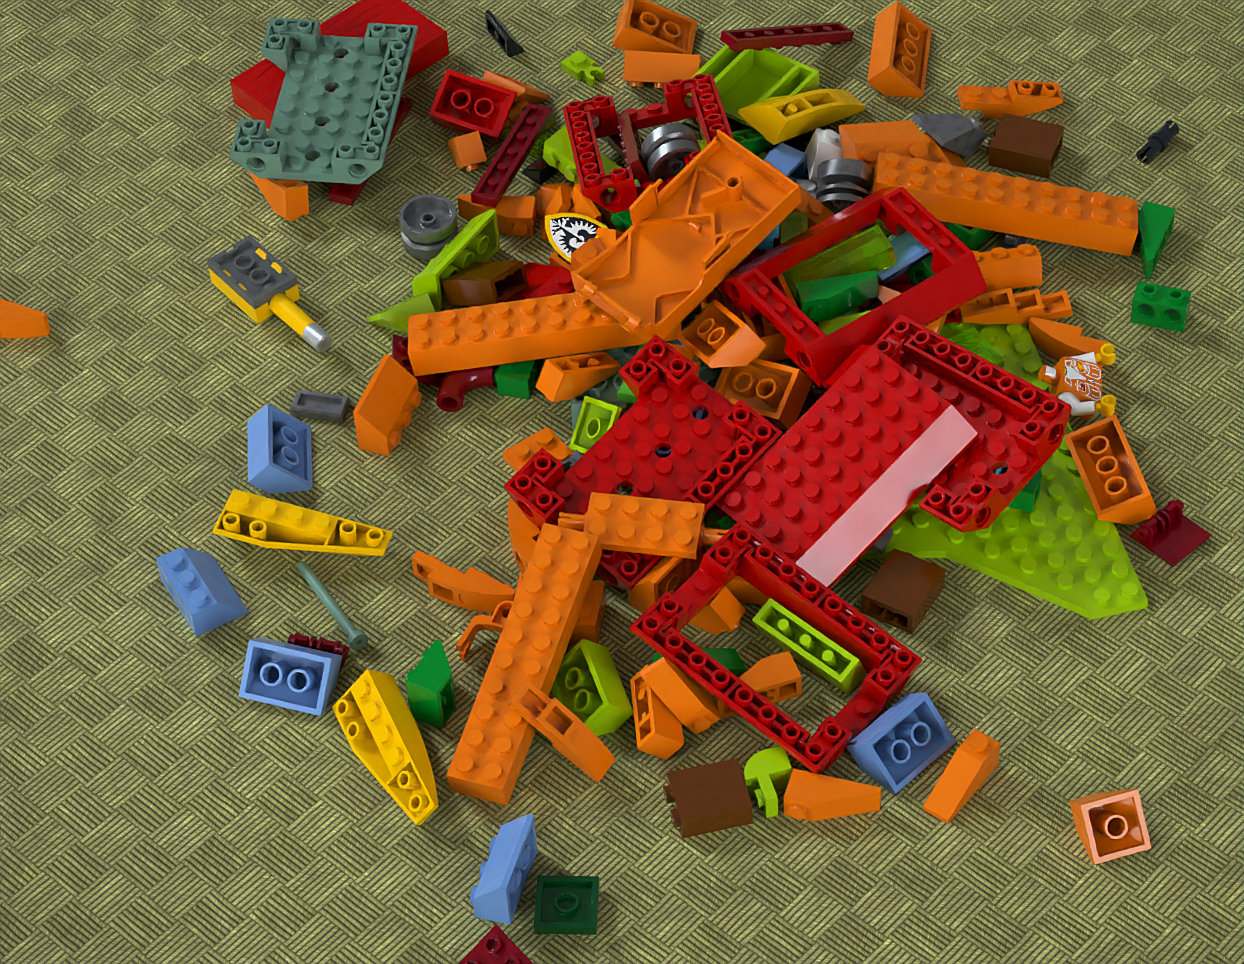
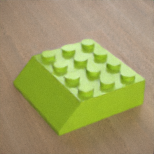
[685,44,819,130]

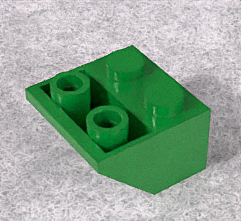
[405,639,456,730]

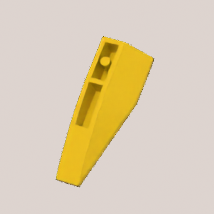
[738,89,866,145]
[213,489,393,556]
[332,669,439,826]

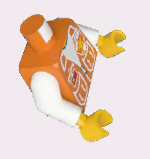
[1038,343,1116,421]

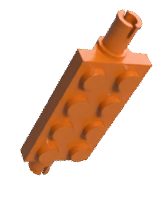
[558,492,730,559]

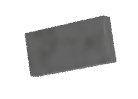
[290,390,351,423]

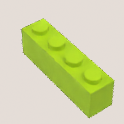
[542,125,639,192]
[752,598,866,695]

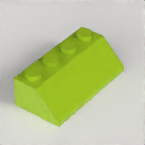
[412,209,500,312]

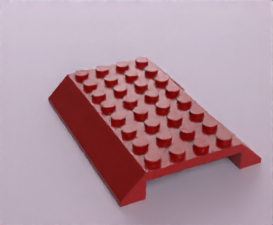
[711,345,979,589]

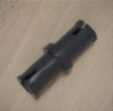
[1136,120,1179,164]

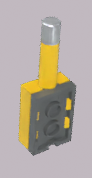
[207,235,332,352]

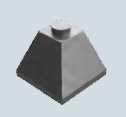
[912,114,988,159]

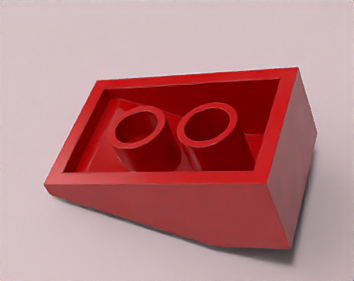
[428,69,517,140]
[504,262,578,302]

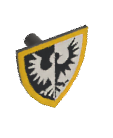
[545,213,608,264]

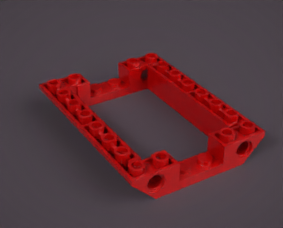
[562,74,734,213]
[717,187,988,387]
[629,521,923,774]

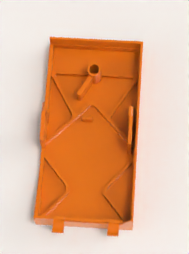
[570,129,802,342]

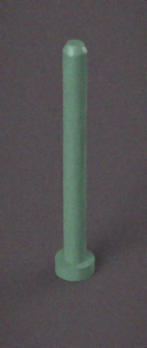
[297,561,368,650]

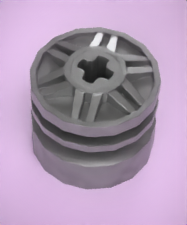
[816,158,872,214]

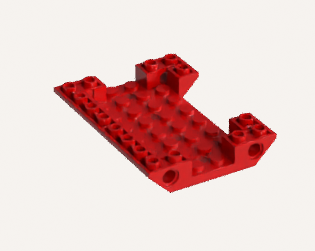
[873,314,1072,533]
[504,335,783,591]

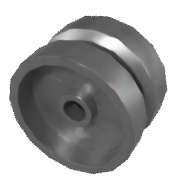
[641,124,702,182]
[399,194,458,260]

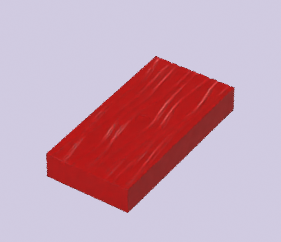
[230,0,449,129]

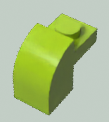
[744,746,792,818]

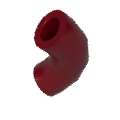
[436,365,495,412]

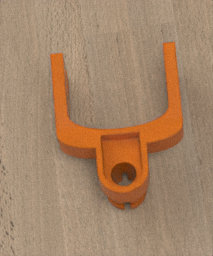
[456,600,513,660]

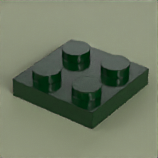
[534,875,600,935]

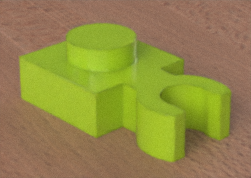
[561,50,605,87]

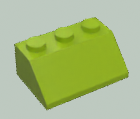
[551,638,634,736]

